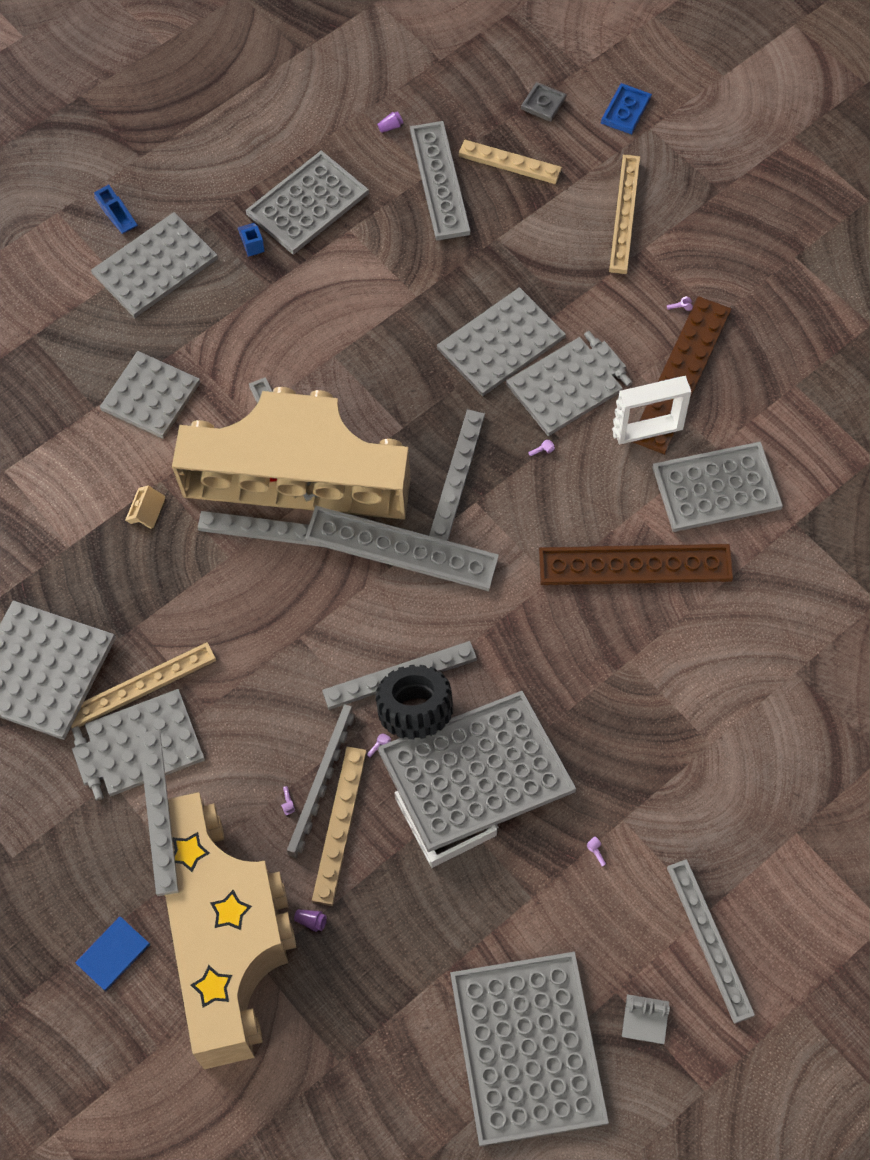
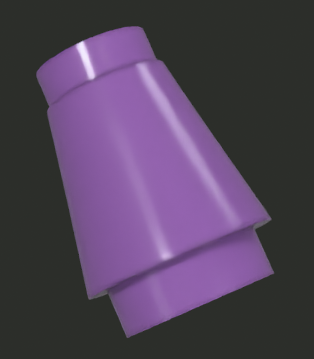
[377,111,403,133]
[294,909,327,932]

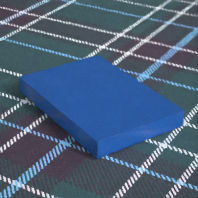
[601,83,652,135]
[75,916,150,992]

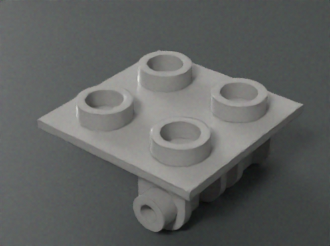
[622,994,670,1044]

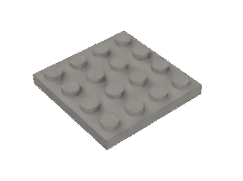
[100,351,201,439]

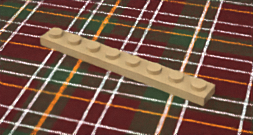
[609,155,640,274]
[71,642,216,728]
[312,747,367,906]

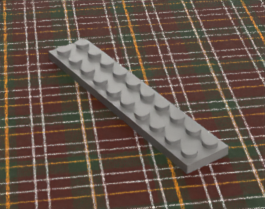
[305,505,499,591]

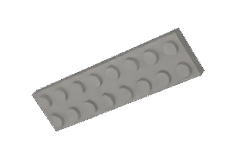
[410,121,470,241]

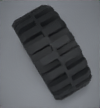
[376,665,453,740]

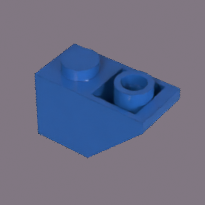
[238,223,265,257]

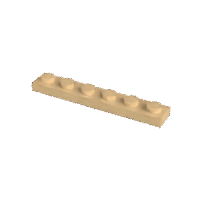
[459,140,562,184]

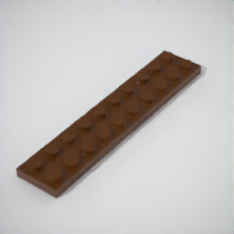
[633,296,731,455]
[539,544,733,585]

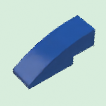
[94,184,137,234]

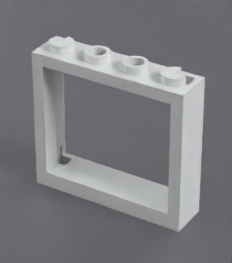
[612,376,691,445]
[395,791,499,868]

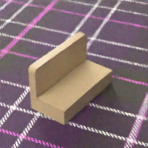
[125,485,165,529]

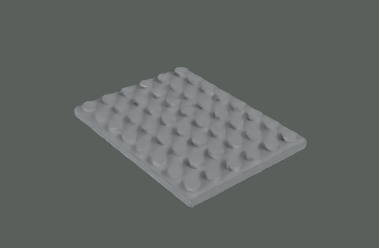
[378,691,576,852]
[450,952,609,1147]

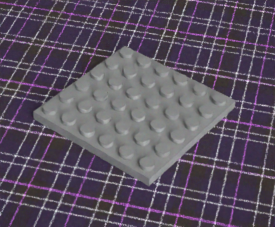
[0,601,116,740]

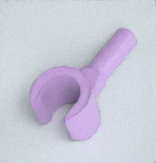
[667,297,693,311]
[528,440,555,456]
[367,734,391,758]
[281,786,295,816]
[587,837,606,866]

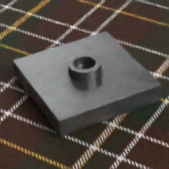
[521,82,567,122]

